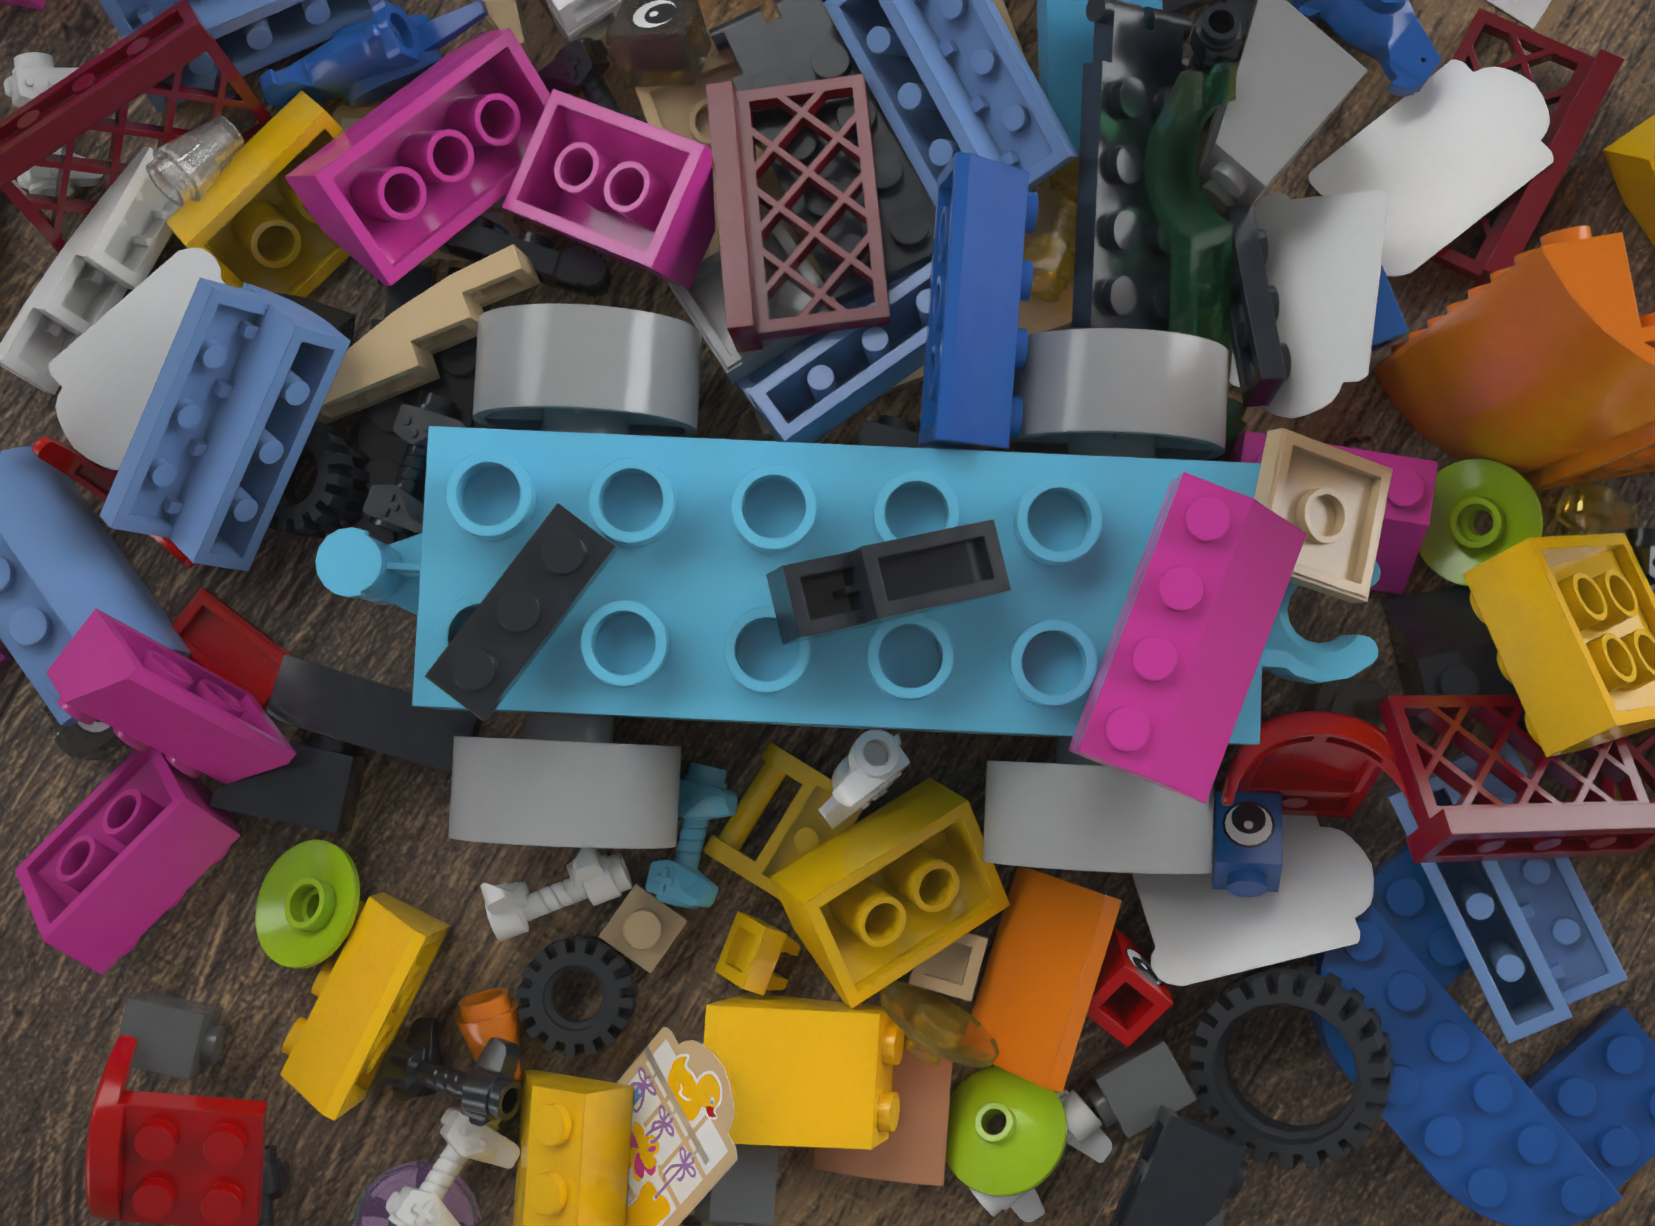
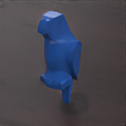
[259,0,489,109]
[1290,0,1442,96]

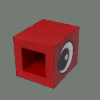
[1087,928,1173,1047]

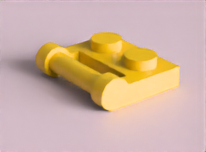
[703,741,863,900]

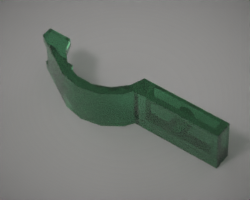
[1144,62,1237,351]

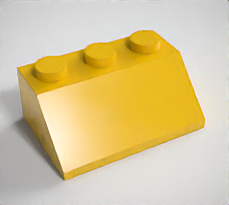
[165,90,350,298]
[770,777,1010,1009]
[280,892,451,1121]
[513,1069,634,1226]

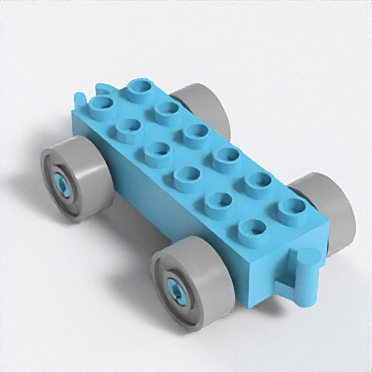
[315,304,1381,874]

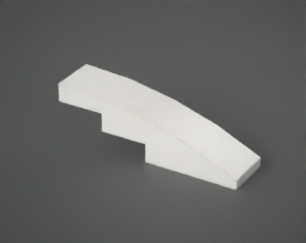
[0,147,200,395]

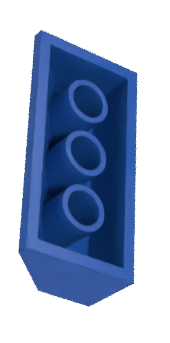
[918,152,1038,451]

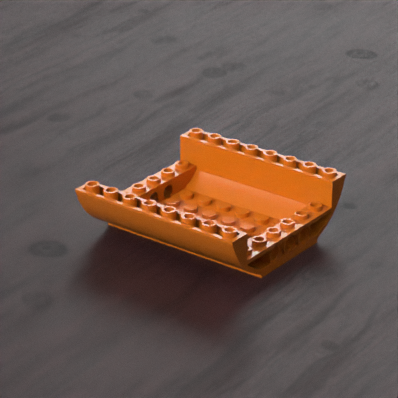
[1373,226,1655,492]

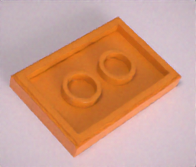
[960,866,1122,1093]

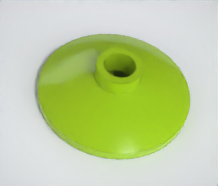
[1419,459,1543,586]
[255,840,360,969]
[946,1066,1068,1197]

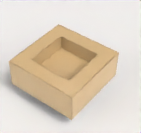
[598,882,689,974]
[908,932,988,1002]

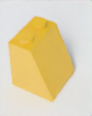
[703,993,904,1150]

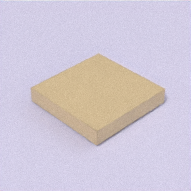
[1254,428,1393,603]

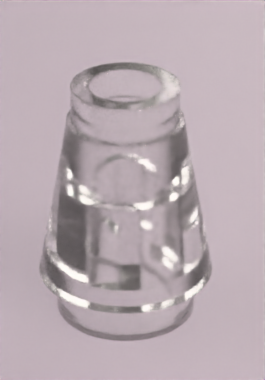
[146,115,244,206]

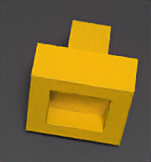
[714,911,800,996]

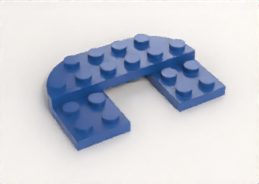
[1309,843,1655,1226]

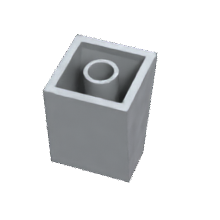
[1193,0,1368,214]

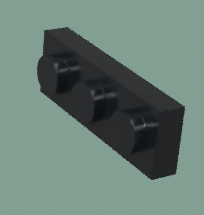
[1212,205,1291,407]
[424,503,618,721]

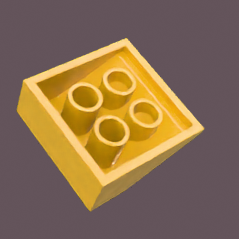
[1463,533,1655,757]

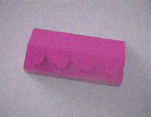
[285,28,550,286]
[1068,472,1307,804]

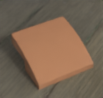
[813,1047,953,1187]

